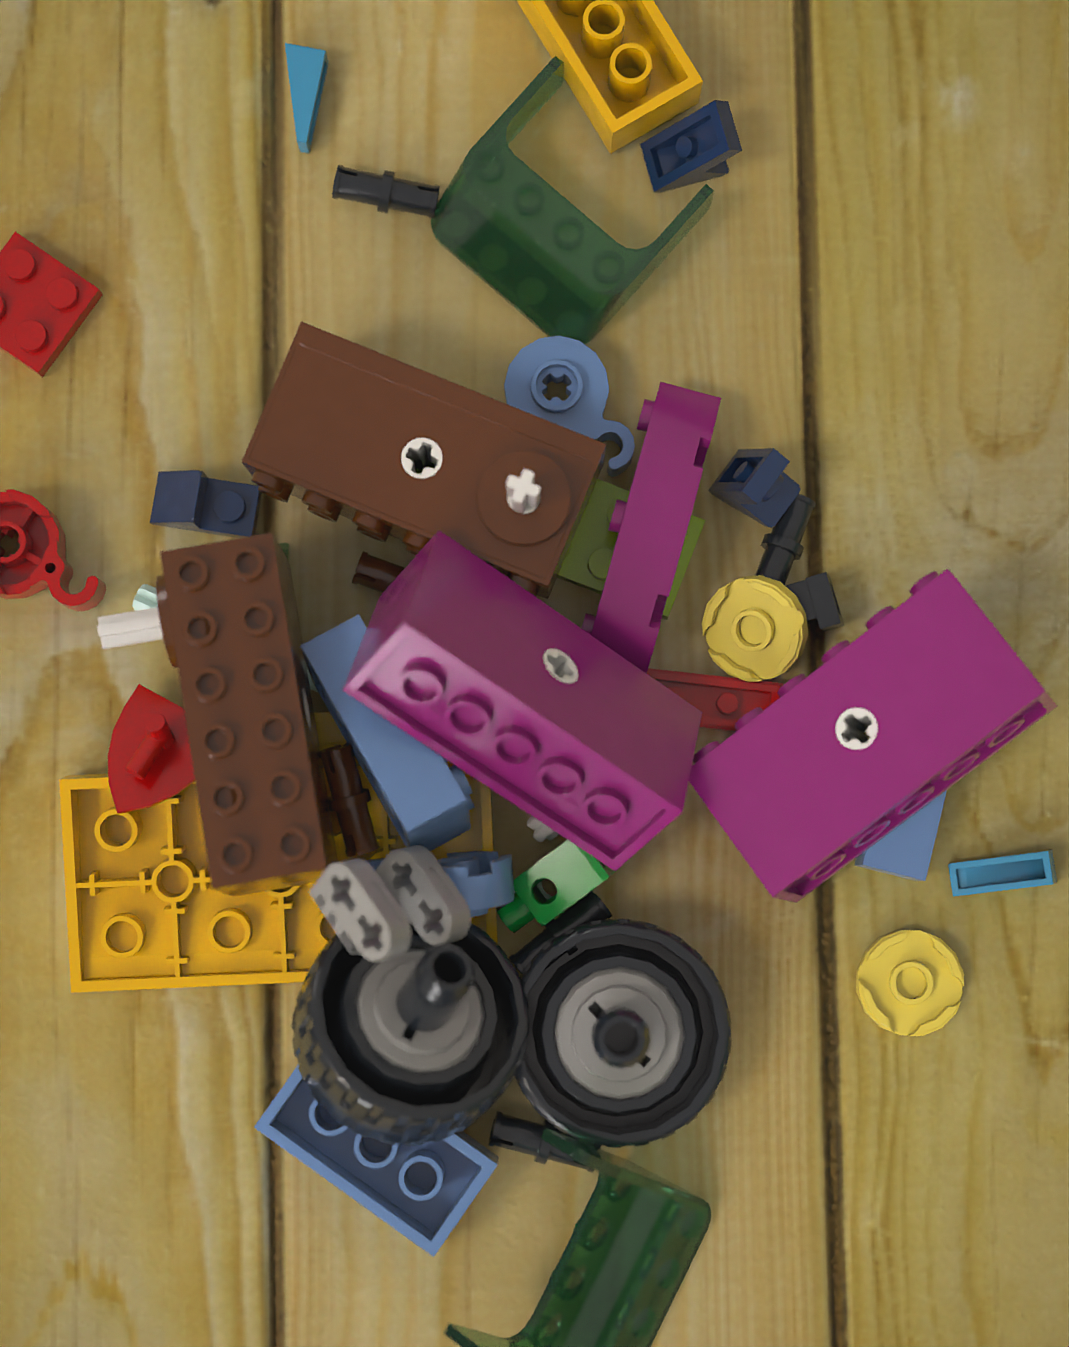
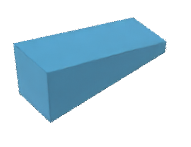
[285,43,329,154]
[948,850,1057,897]

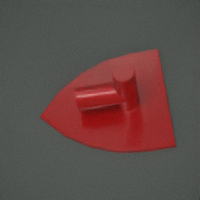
[107,684,195,814]

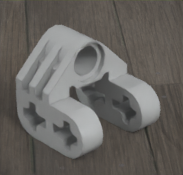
[309,845,471,962]

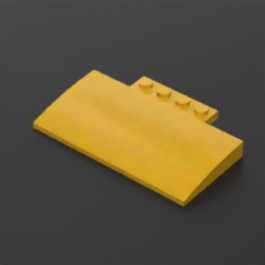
[59,711,498,993]

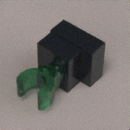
[786,572,844,632]

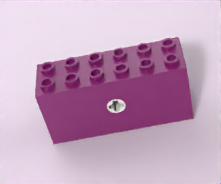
[342,530,702,871]
[689,568,1058,903]

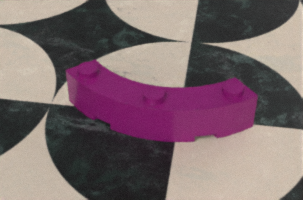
[581,382,721,674]

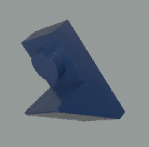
[640,100,742,193]
[708,448,801,528]
[150,470,262,538]

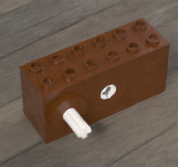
[242,321,607,599]
[97,533,338,897]

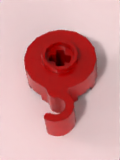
[0,489,106,611]

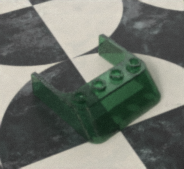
[430,56,714,345]
[444,1128,711,1347]

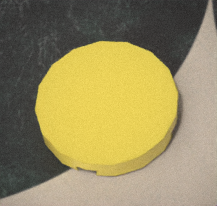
[702,575,808,682]
[856,930,964,1036]

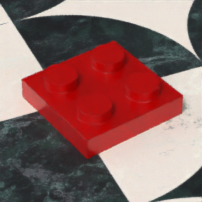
[0,231,103,377]

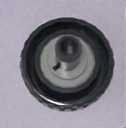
[506,919,732,1148]
[292,922,529,1146]

